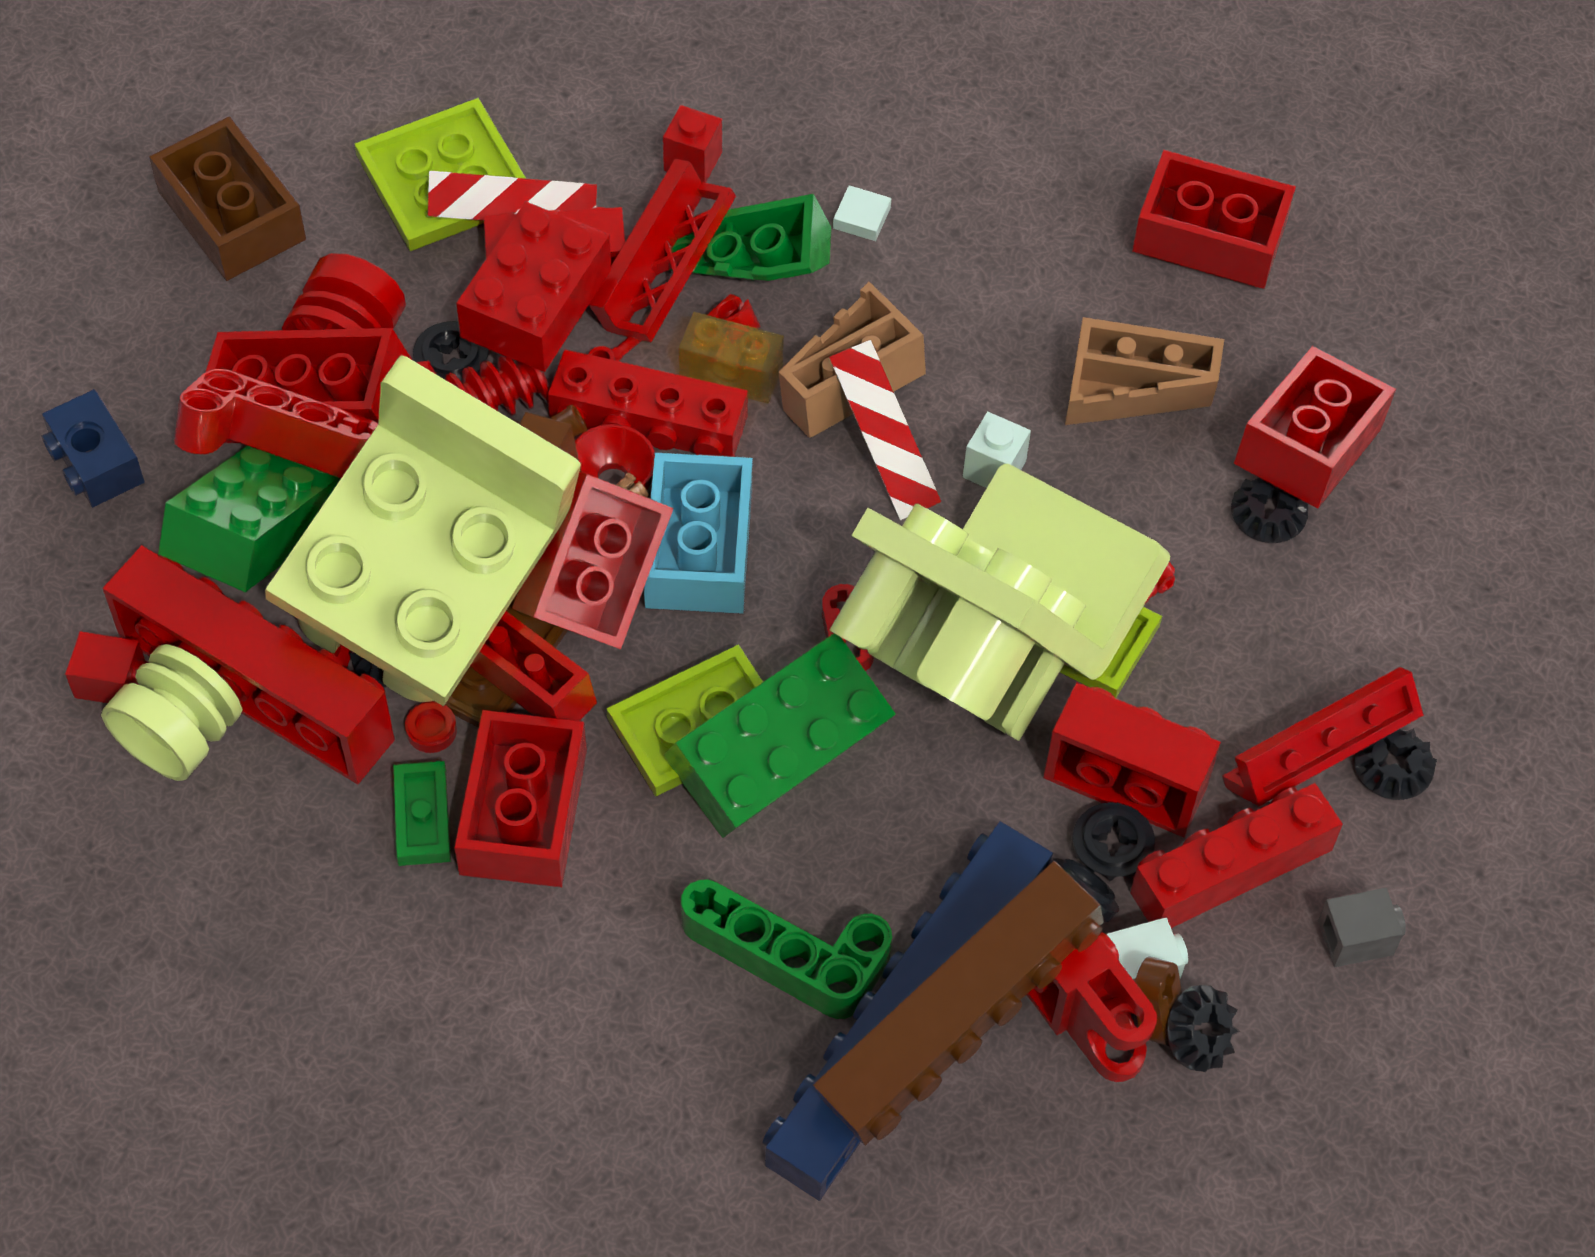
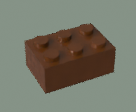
[149,116,306,281]

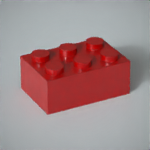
[1132,150,1296,289]
[456,201,611,372]
[1234,346,1396,509]
[512,472,674,649]
[1043,682,1221,838]
[454,710,587,888]

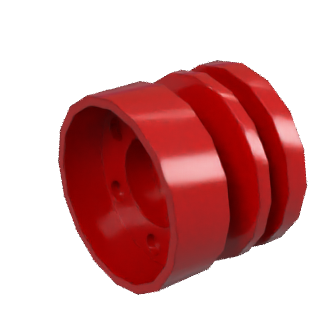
[282,253,406,330]

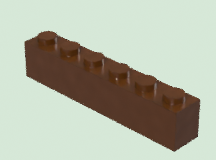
[813,861,1104,1146]

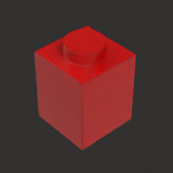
[663,105,722,183]
[65,631,149,703]

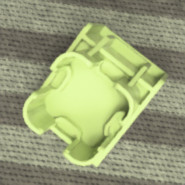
[265,355,581,706]
[830,464,1170,741]

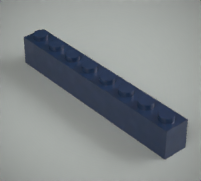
[762,821,1053,1201]

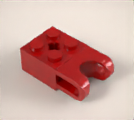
[1026,932,1157,1082]

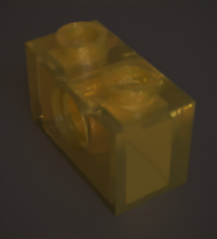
[679,312,784,404]

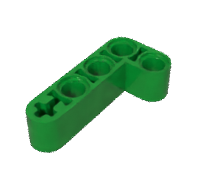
[681,880,892,1019]

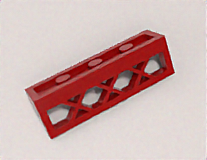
[589,159,736,343]
[1222,667,1424,806]

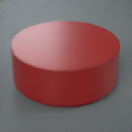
[405,701,457,753]

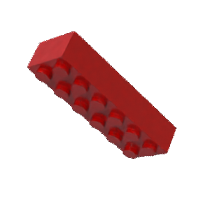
[102,545,395,785]

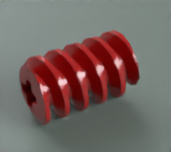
[445,355,550,416]

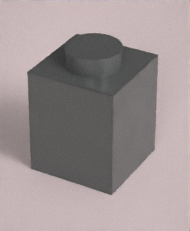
[1318,887,1406,967]

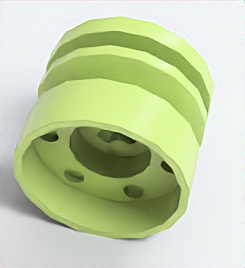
[101,644,243,781]

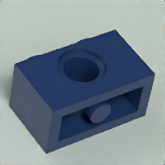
[41,389,145,508]

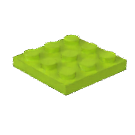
[354,98,526,251]

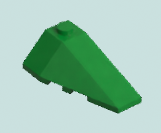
[669,194,831,281]

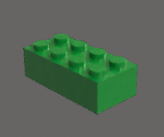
[158,446,341,593]
[663,633,896,838]

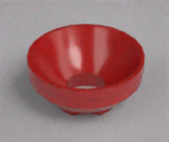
[575,424,655,490]

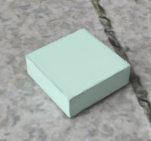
[833,185,891,241]

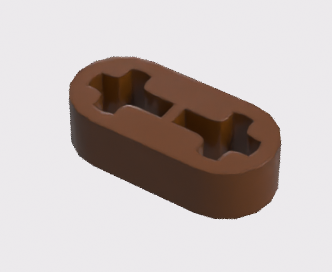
[1135,956,1182,1046]

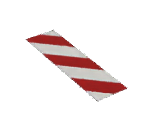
[427,171,597,220]
[829,340,941,520]

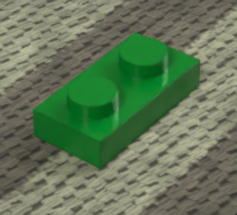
[393,761,451,866]

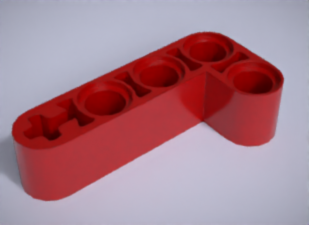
[174,369,378,478]

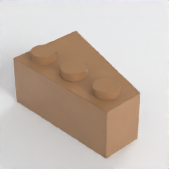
[779,282,926,438]
[1065,317,1224,425]

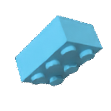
[644,453,753,613]

